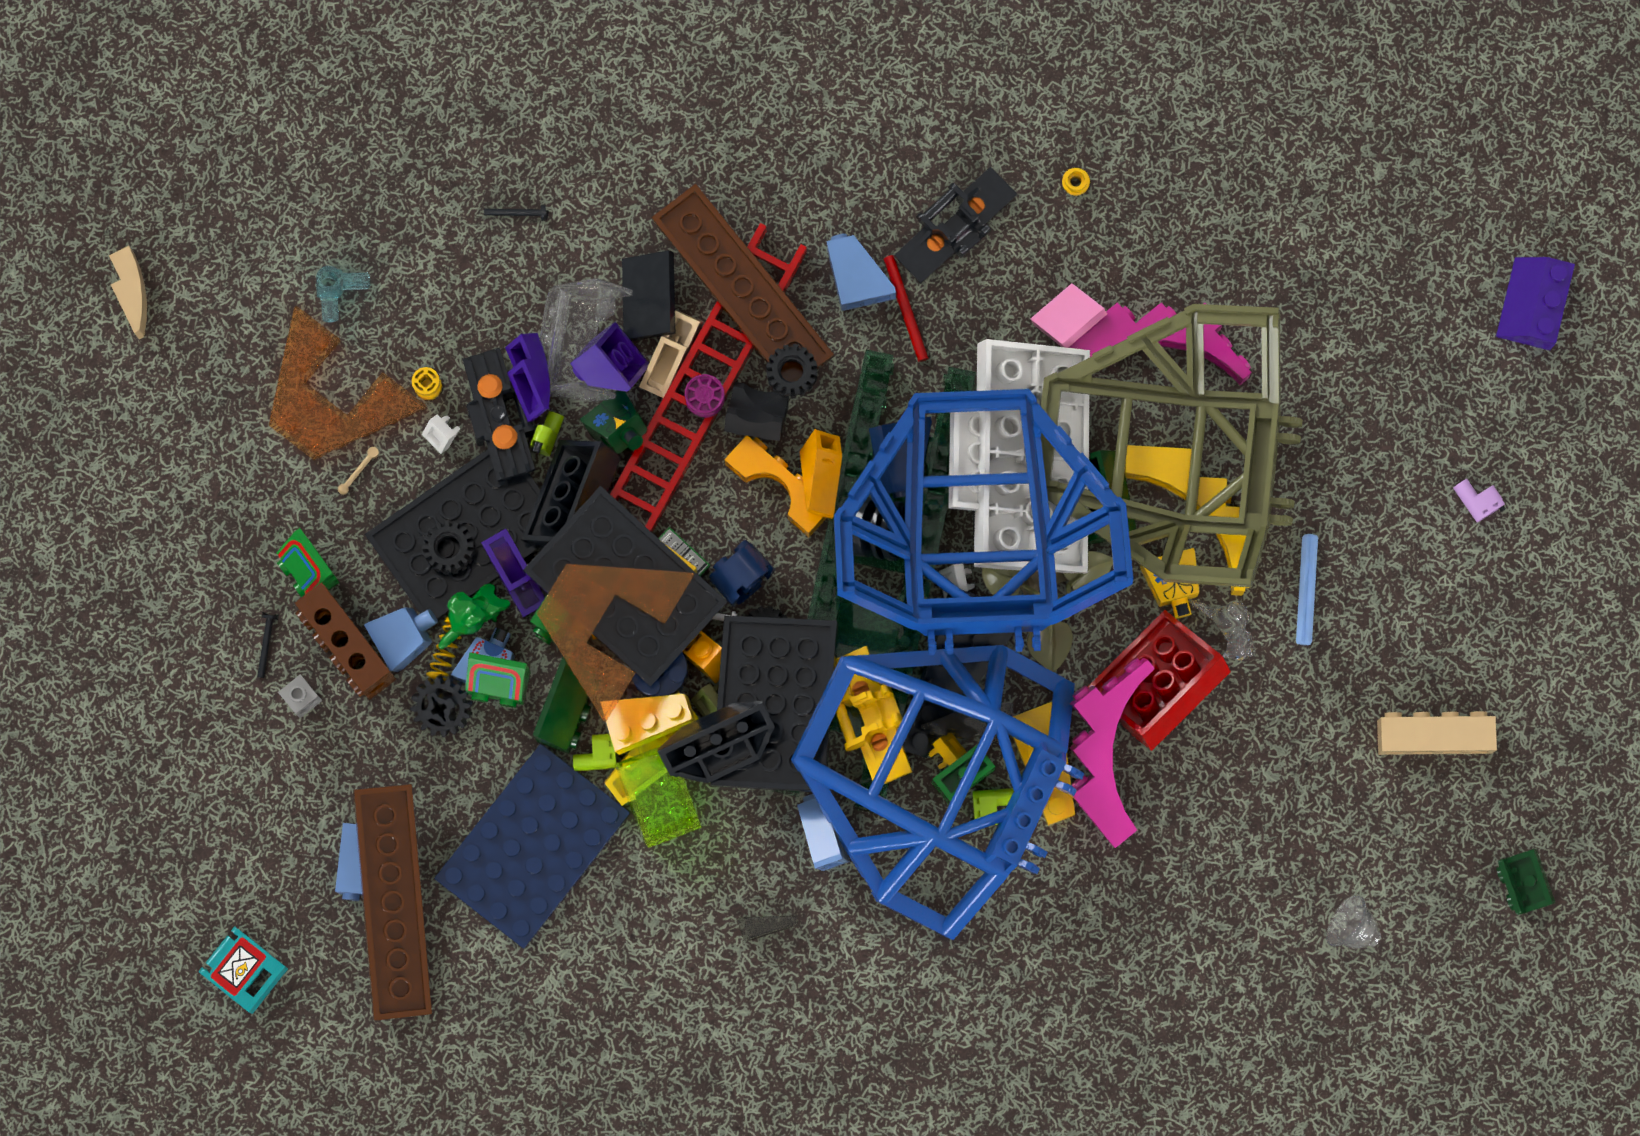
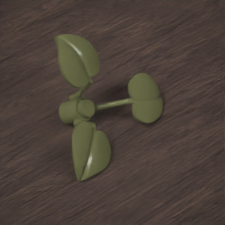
[982,551,1113,672]

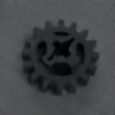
[410,674,474,737]

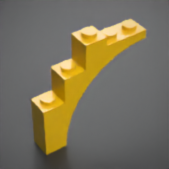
[1125,445,1249,596]

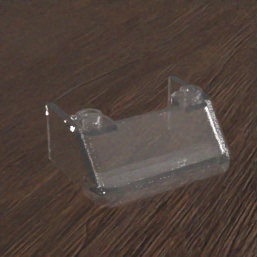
[540,278,633,402]

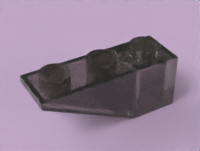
[921,702,1014,744]

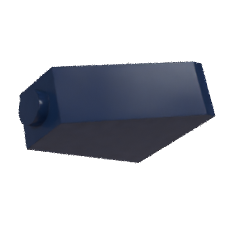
[869,416,932,499]

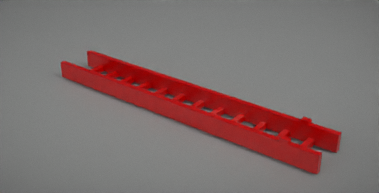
[610,223,807,533]

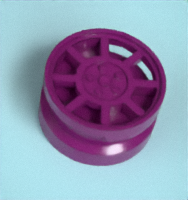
[685,374,725,418]

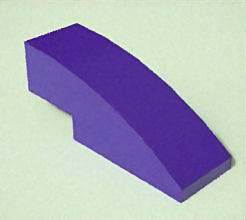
[505,333,550,422]
[481,529,545,618]

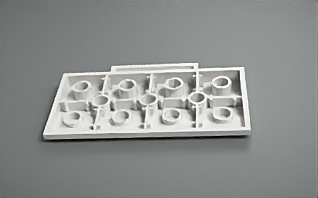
[949,339,1090,574]

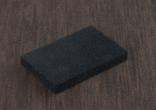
[622,250,676,341]

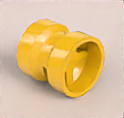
[411,367,442,400]

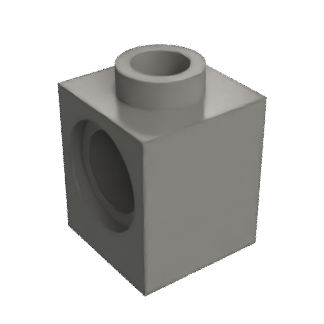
[278,674,322,718]

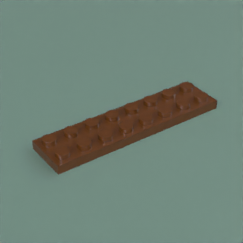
[651,184,834,382]
[353,784,432,1021]

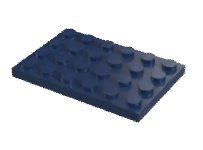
[434,743,630,949]

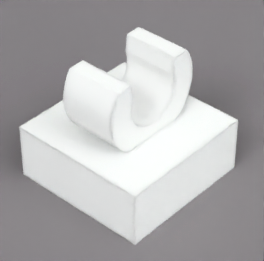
[422,415,460,454]
[939,564,975,598]

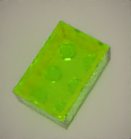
[615,747,702,848]

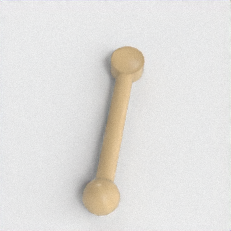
[338,447,379,495]

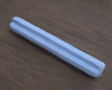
[1296,534,1318,645]

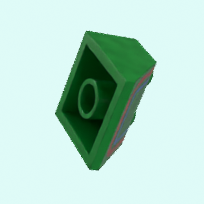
[276,528,340,597]
[465,652,531,708]

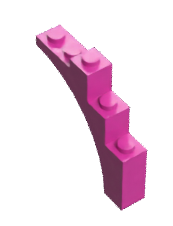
[1069,302,1252,385]
[1069,658,1155,848]

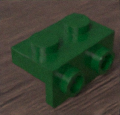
[1497,849,1555,915]

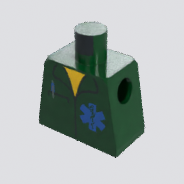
[580,390,648,454]

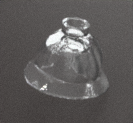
[1326,895,1381,949]

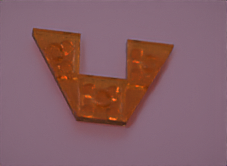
[269,306,427,460]
[536,564,694,722]

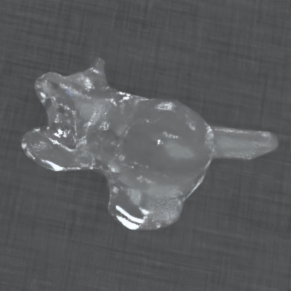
[1190,600,1257,661]

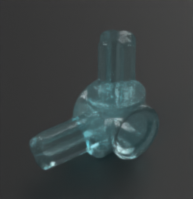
[316,266,370,323]

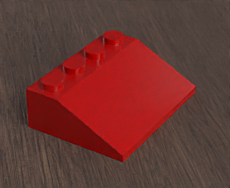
[1088,610,1231,751]

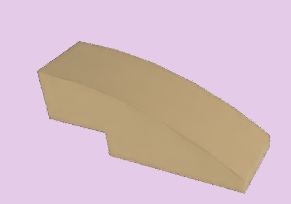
[109,246,147,339]
[639,310,703,398]

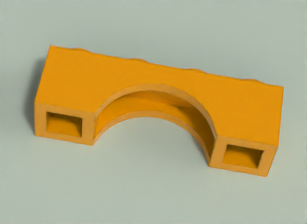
[724,435,827,538]

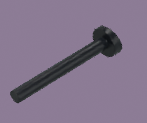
[484,204,549,221]
[257,612,279,678]

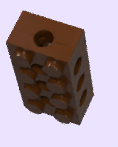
[295,582,397,700]

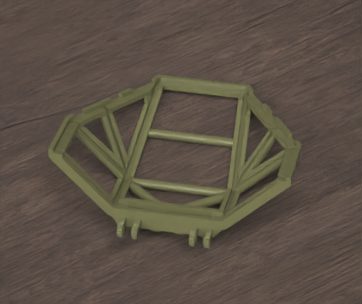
[1041,304,1303,588]

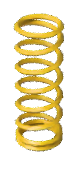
[426,617,462,681]

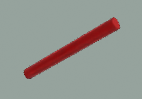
[883,255,929,362]

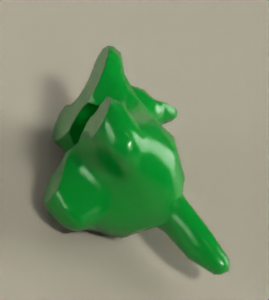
[438,584,510,650]

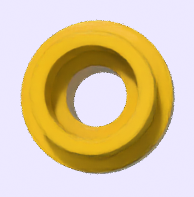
[1062,168,1090,196]

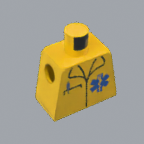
[1140,548,1199,619]

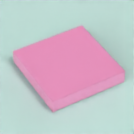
[1030,284,1107,348]

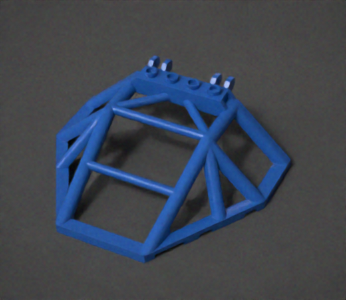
[834,389,1133,655]
[791,645,1084,940]

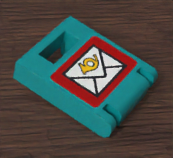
[198,926,288,1014]

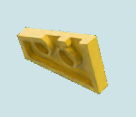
[600,694,695,755]

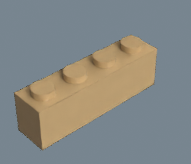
[1377,711,1497,755]

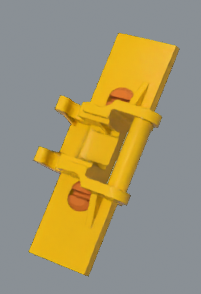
[835,646,912,784]

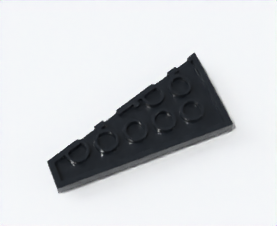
[903,590,1014,758]

